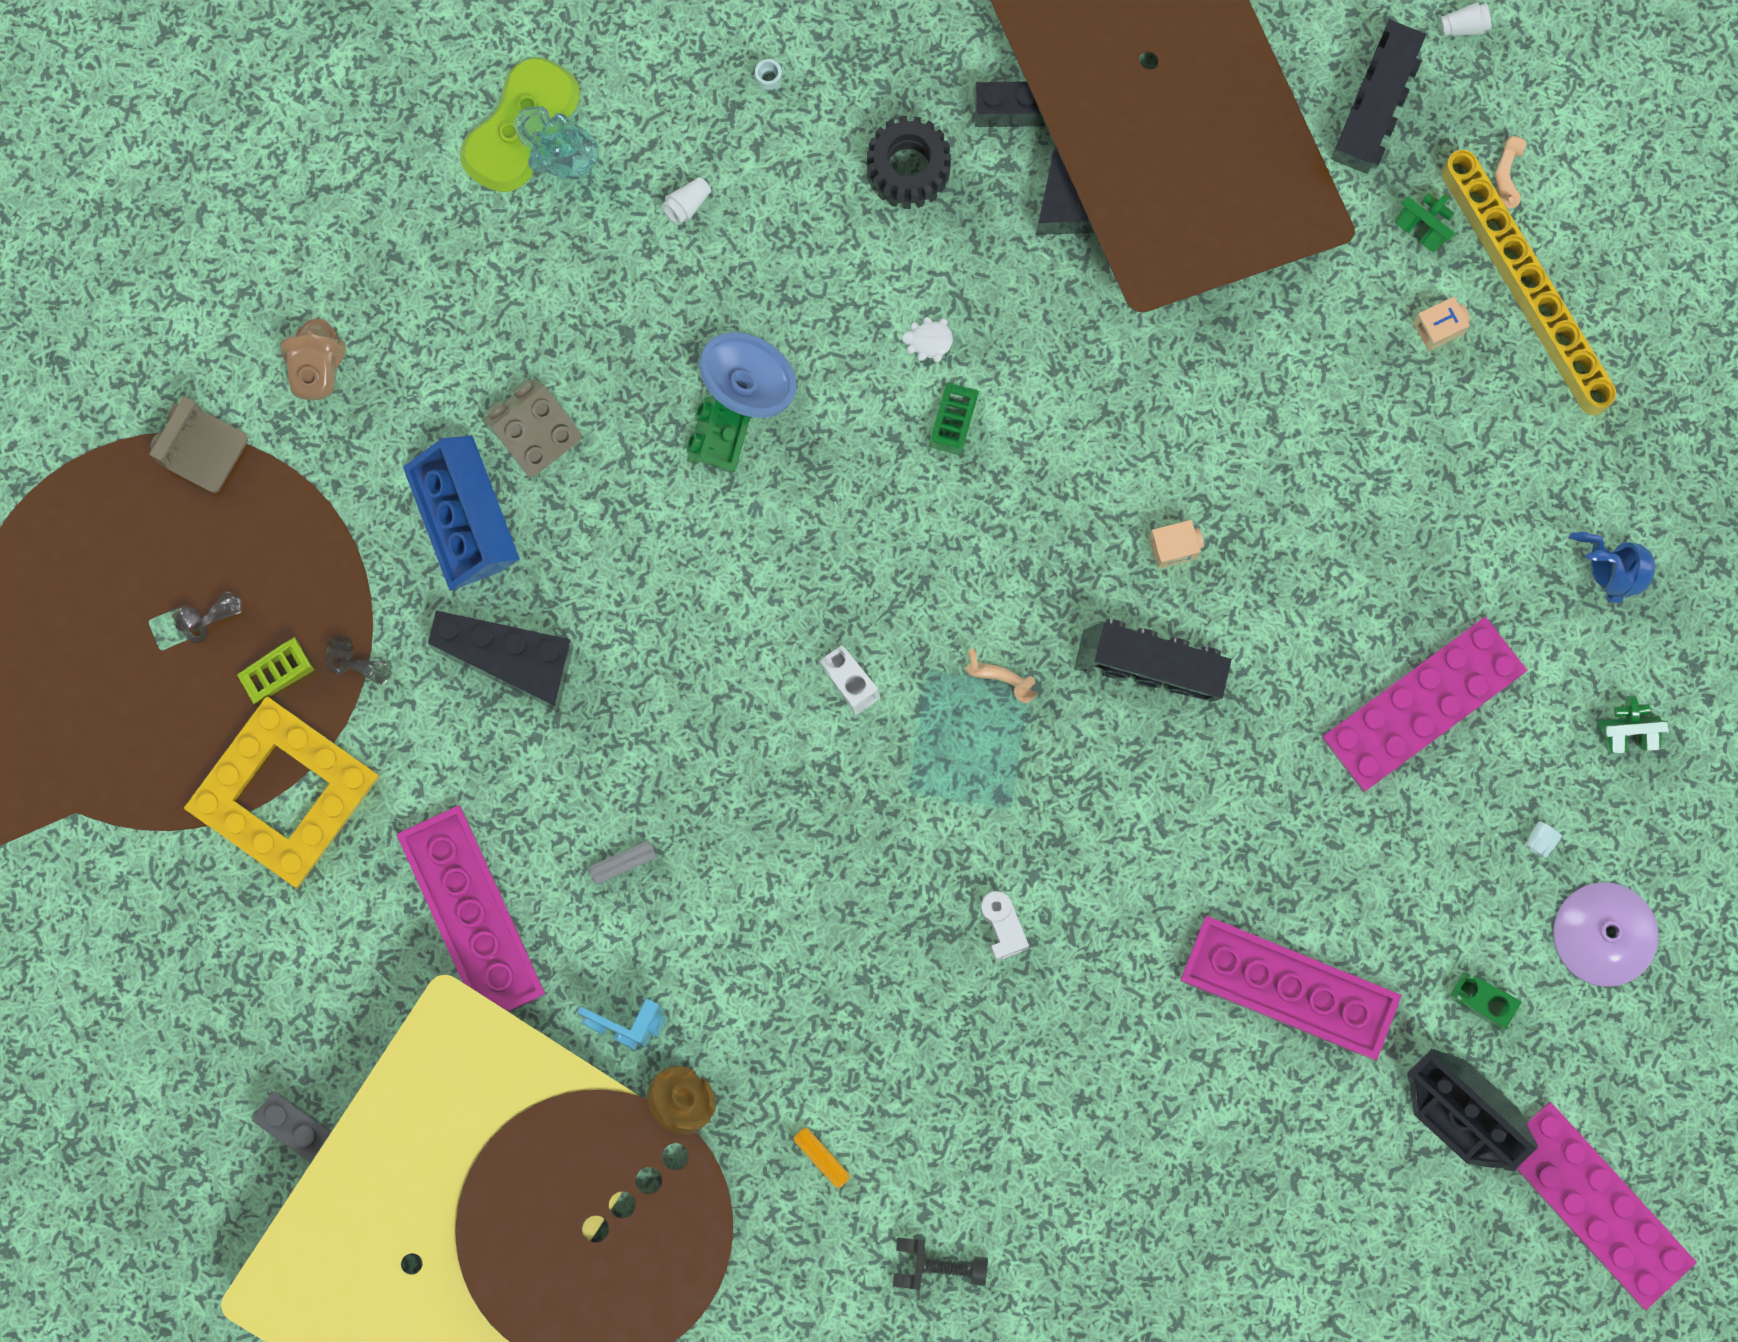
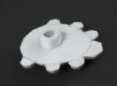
[902,317,953,362]

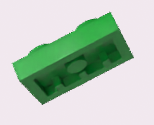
[686,396,750,473]

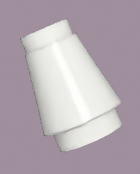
[1441,2,1492,36]
[662,177,711,225]

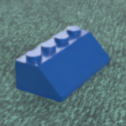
[403,435,520,591]

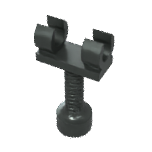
[893,1237,988,1290]

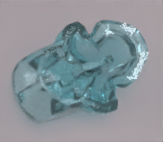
[514,107,599,179]

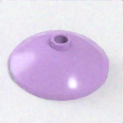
[1553,882,1658,987]

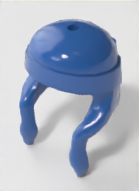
[1568,532,1655,603]

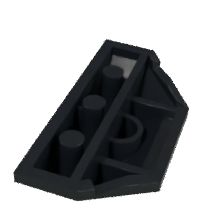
[1407,1048,1538,1171]

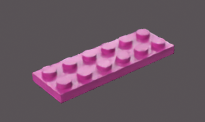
[1322,616,1528,793]
[396,805,546,1012]
[1180,916,1402,1061]
[1516,1102,1697,1310]

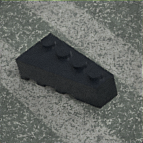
[1331,19,1426,174]

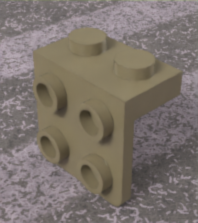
[482,378,581,477]
[149,396,248,493]

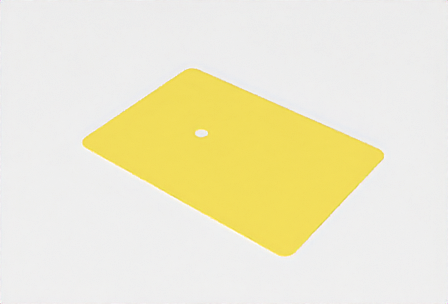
[221,975,639,1342]

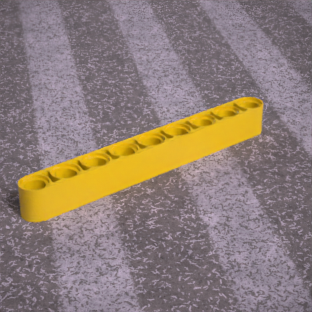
[1442,150,1616,416]

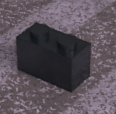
[974,81,1043,127]

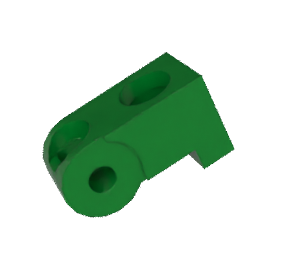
[1449,972,1522,1033]

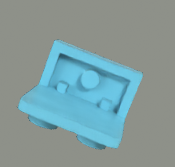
[577,998,666,1050]

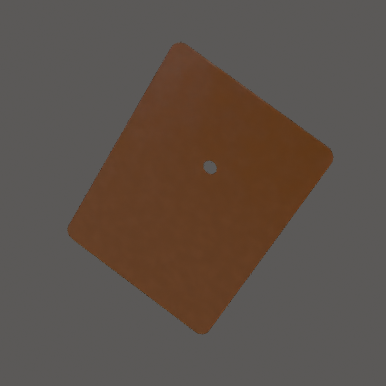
[990,0,1355,313]

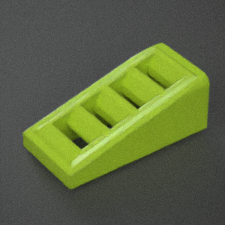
[237,637,315,705]

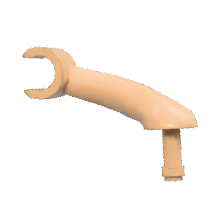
[1495,136,1526,208]
[965,649,1038,703]

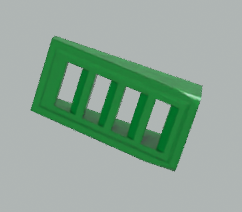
[929,382,979,456]

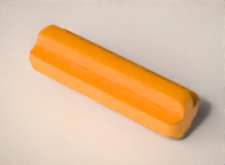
[793,1127,850,1188]

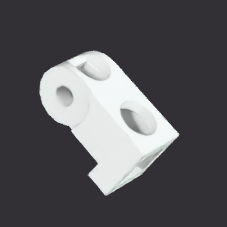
[819,645,881,716]
[981,891,1029,962]

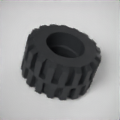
[867,116,951,209]

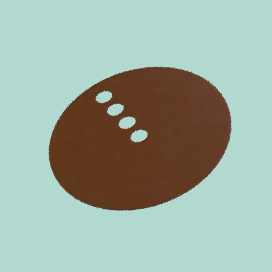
[456,1090,733,1342]

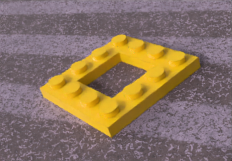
[184,696,380,889]

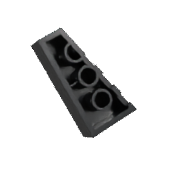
[1036,146,1095,235]
[428,610,574,712]
[1074,619,1232,702]

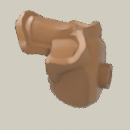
[280,319,346,401]

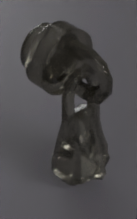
[172,592,242,643]
[326,635,392,686]

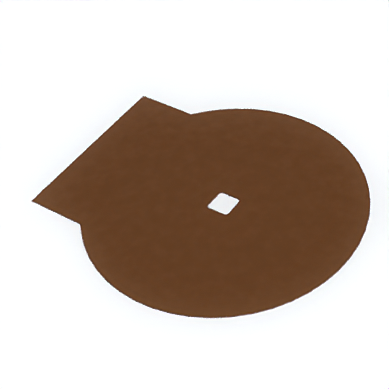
[0,432,373,846]

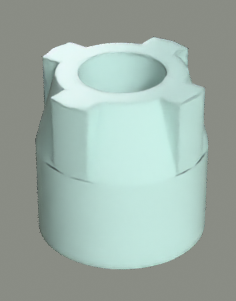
[755,59,782,92]
[1524,821,1562,859]

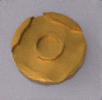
[647,1066,716,1135]

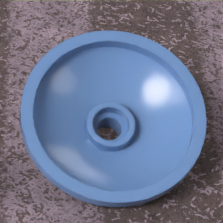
[699,332,796,418]

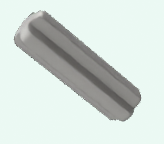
[589,841,656,884]

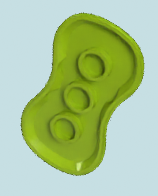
[460,57,580,192]

